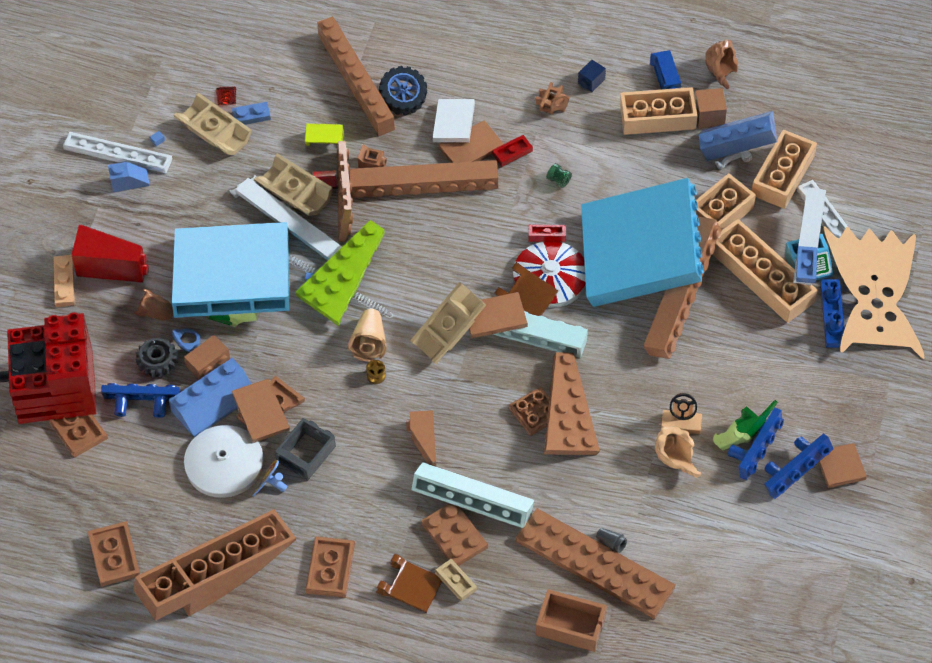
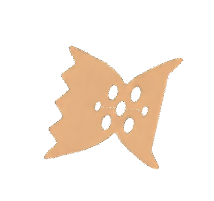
[824,226,924,359]

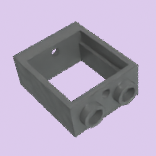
[275,418,336,480]

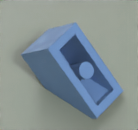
[108,162,150,193]

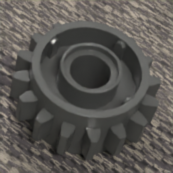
[136,337,178,378]

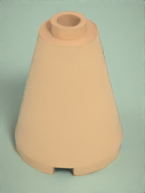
[348,309,387,362]

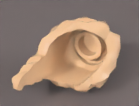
[655,426,701,478]

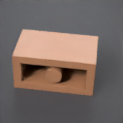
[184,335,230,379]

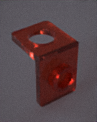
[216,86,236,105]

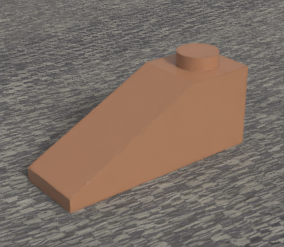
[406,410,436,467]

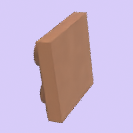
[509,387,550,436]
[818,443,867,488]

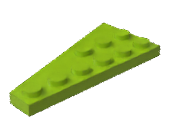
[296,220,385,326]

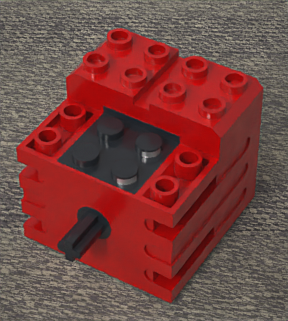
[0,312,97,424]

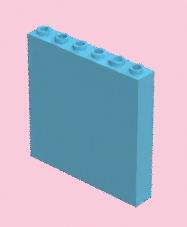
[581,178,704,307]
[172,222,290,318]

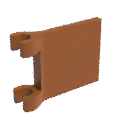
[495,262,558,316]
[376,554,442,613]

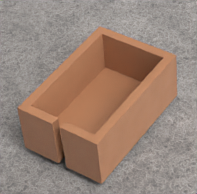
[536,589,607,652]

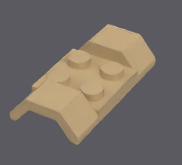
[174,93,252,155]
[254,153,333,216]
[410,282,486,364]

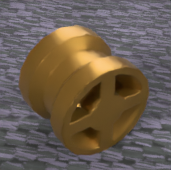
[366,360,386,384]

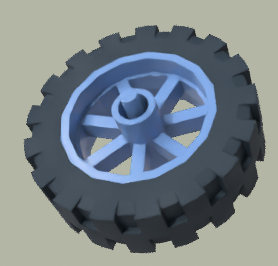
[379,66,427,115]

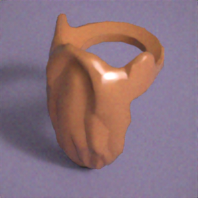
[134,289,174,321]

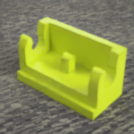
[305,123,344,146]

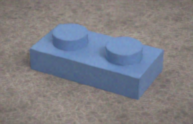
[232,102,271,125]
[796,246,817,283]

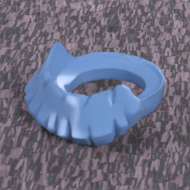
[172,328,200,353]

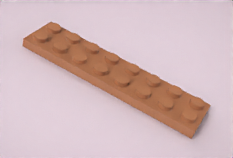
[515,508,676,619]

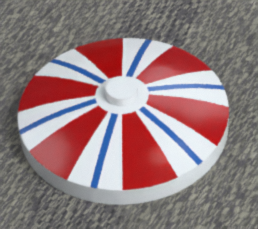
[513,242,586,308]

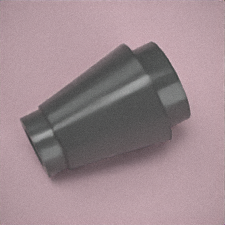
[596,528,627,553]

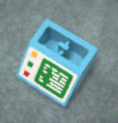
[784,234,833,280]

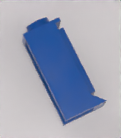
[650,50,681,90]

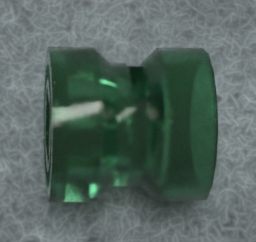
[546,163,572,188]

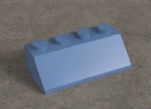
[699,111,777,161]
[169,358,251,438]

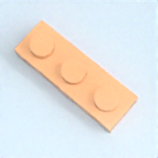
[54,255,75,307]

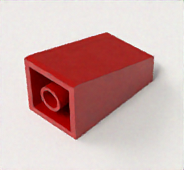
[71,225,149,283]

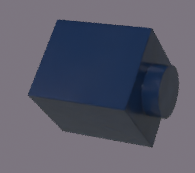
[578,60,606,92]

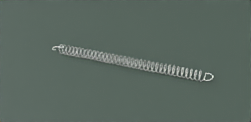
[289,255,393,317]

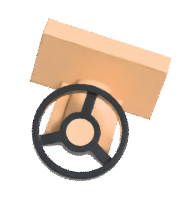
[661,393,702,435]

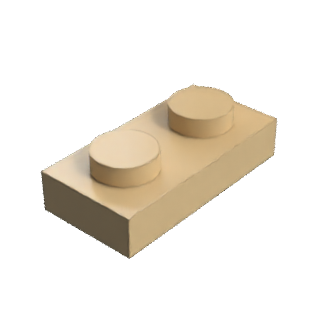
[435,559,477,602]

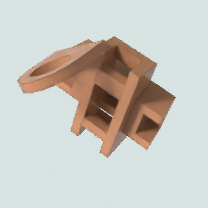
[535,82,570,114]

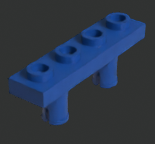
[820,279,845,348]
[101,383,181,418]
[728,407,784,480]
[764,433,834,499]

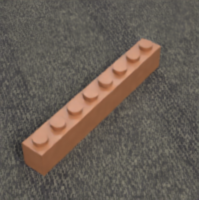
[317,16,395,137]
[349,160,498,198]
[643,217,721,359]

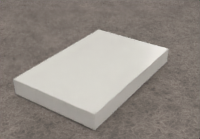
[433,99,475,142]

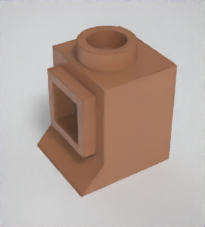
[358,144,387,168]

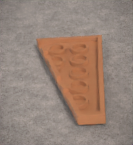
[337,141,353,242]
[543,352,600,455]

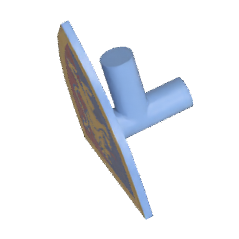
[252,460,287,497]

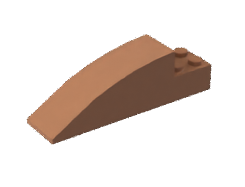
[134,509,296,621]

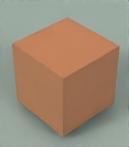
[695,88,727,129]

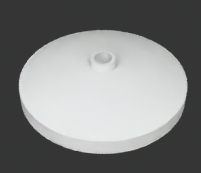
[184,425,264,498]

